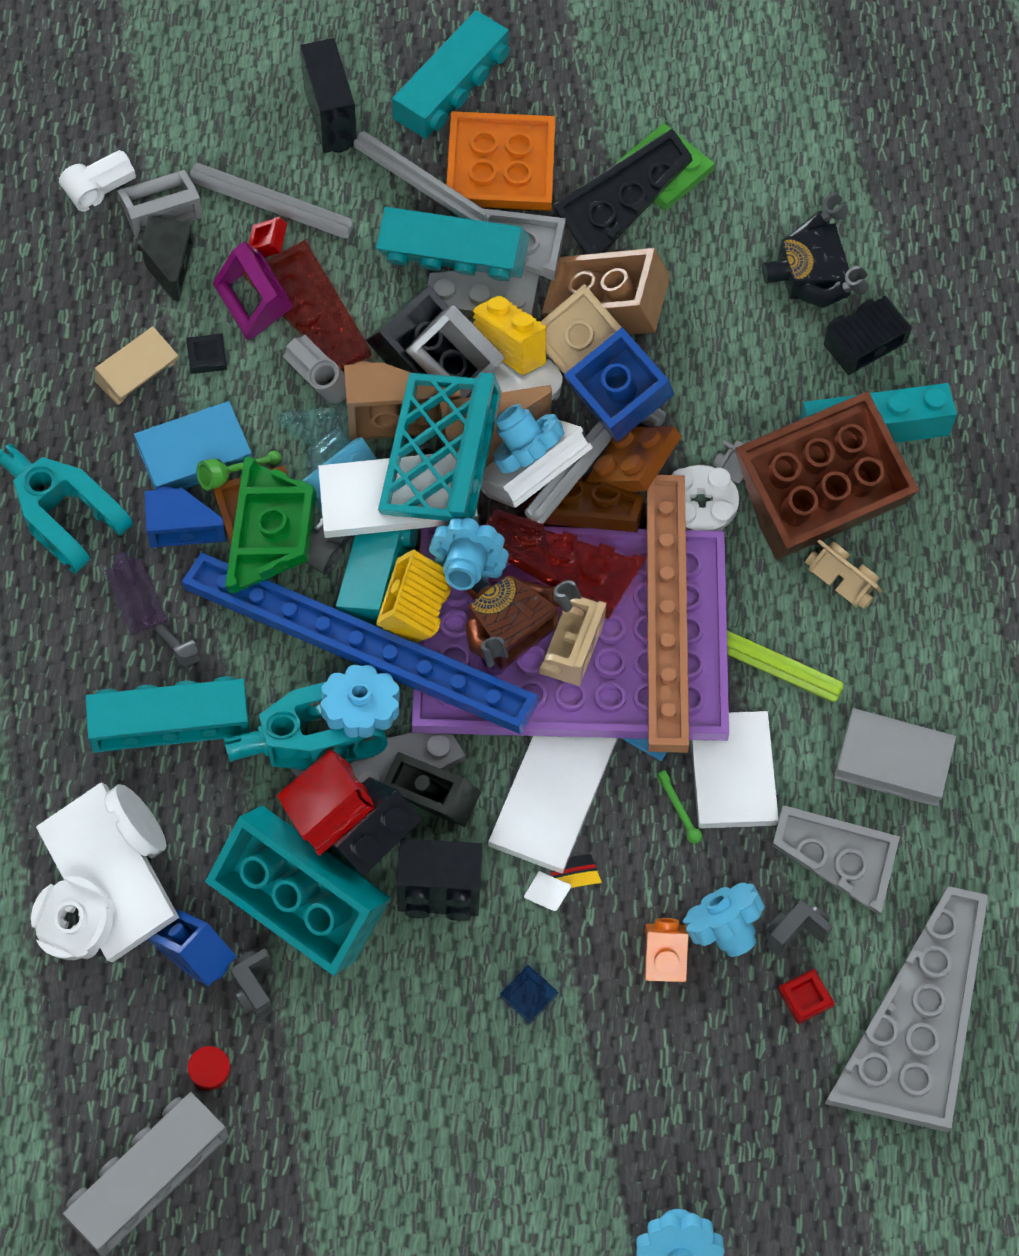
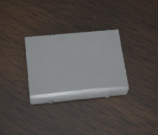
[834,708,956,807]

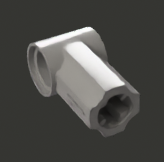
[283,335,346,404]

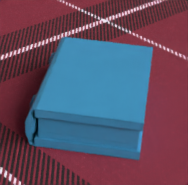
[134,401,252,489]

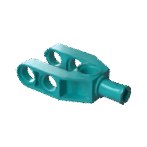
[0,444,133,574]
[223,682,388,771]

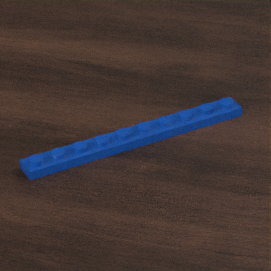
[182,552,539,735]

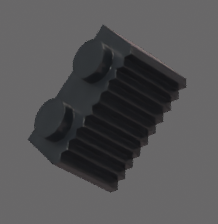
[824,296,912,375]

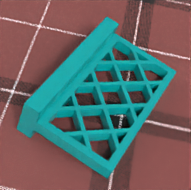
[378,372,502,521]

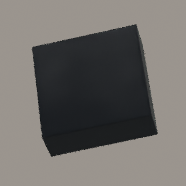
[186,333,227,374]

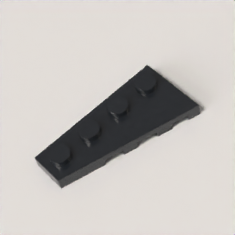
[553,128,693,254]

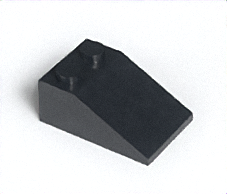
[365,285,478,398]

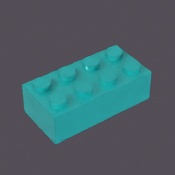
[205,805,391,976]

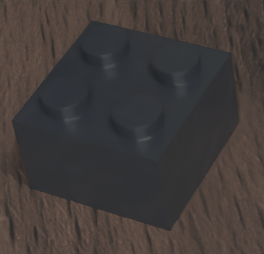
[396,838,482,921]

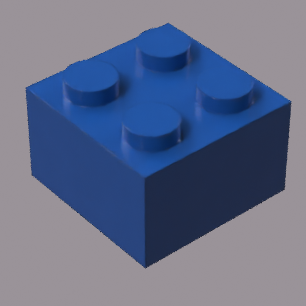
[564,327,675,442]

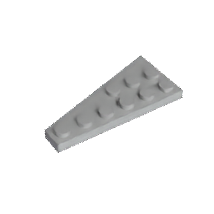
[825,886,988,1133]

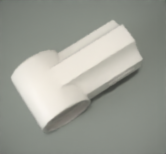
[59,150,136,212]

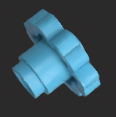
[492,404,565,473]
[429,518,509,590]
[320,665,400,738]
[683,883,765,957]
[636,1209,724,1256]

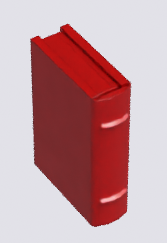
[276,750,374,856]

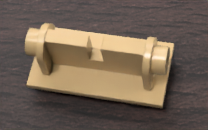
[805,539,883,609]

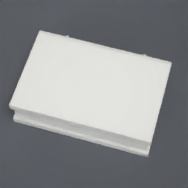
[481,420,593,508]

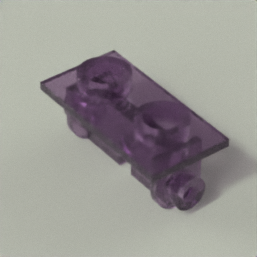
[104,552,167,635]

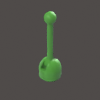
[196,451,282,491]

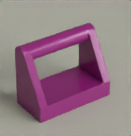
[213,241,294,340]

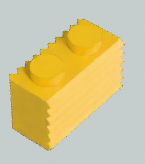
[473,296,546,375]
[376,549,451,643]

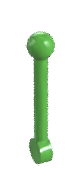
[656,770,702,844]

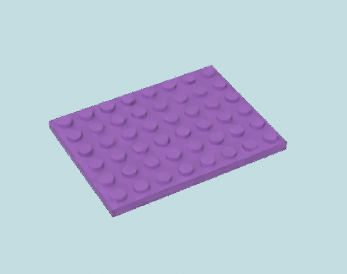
[412,525,729,741]

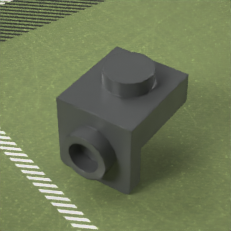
[766,900,833,956]
[230,948,273,1021]

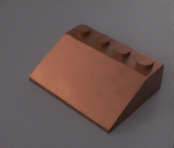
[735,391,919,561]

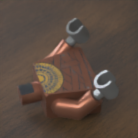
[465,576,582,670]

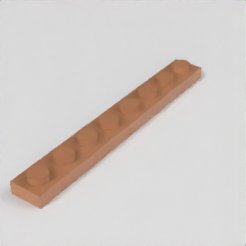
[646,475,689,753]

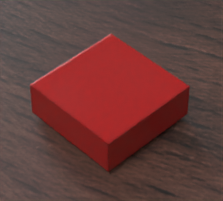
[248,217,288,258]
[778,969,835,1025]

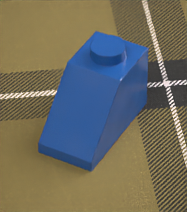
[145,486,226,548]
[147,908,237,987]

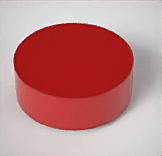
[188,1046,231,1091]

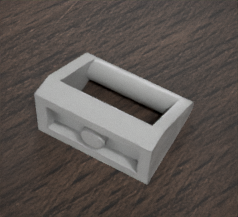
[117,170,203,238]
[406,305,505,399]

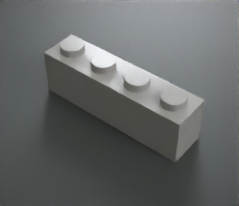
[63,1092,229,1256]

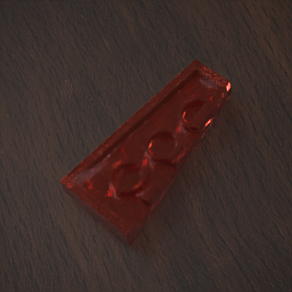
[242,240,372,371]
[485,509,646,620]

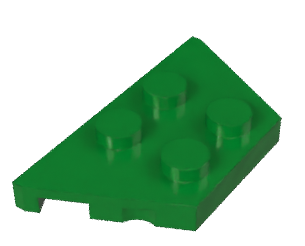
[225,457,317,593]

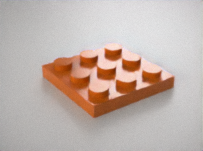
[446,111,555,211]

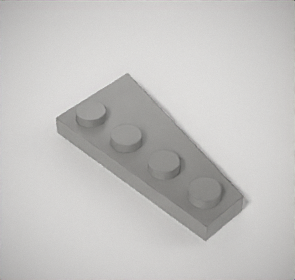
[291,732,466,783]

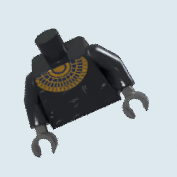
[762,193,869,308]

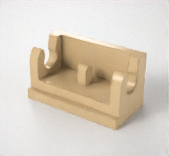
[95,326,179,405]
[539,598,607,686]

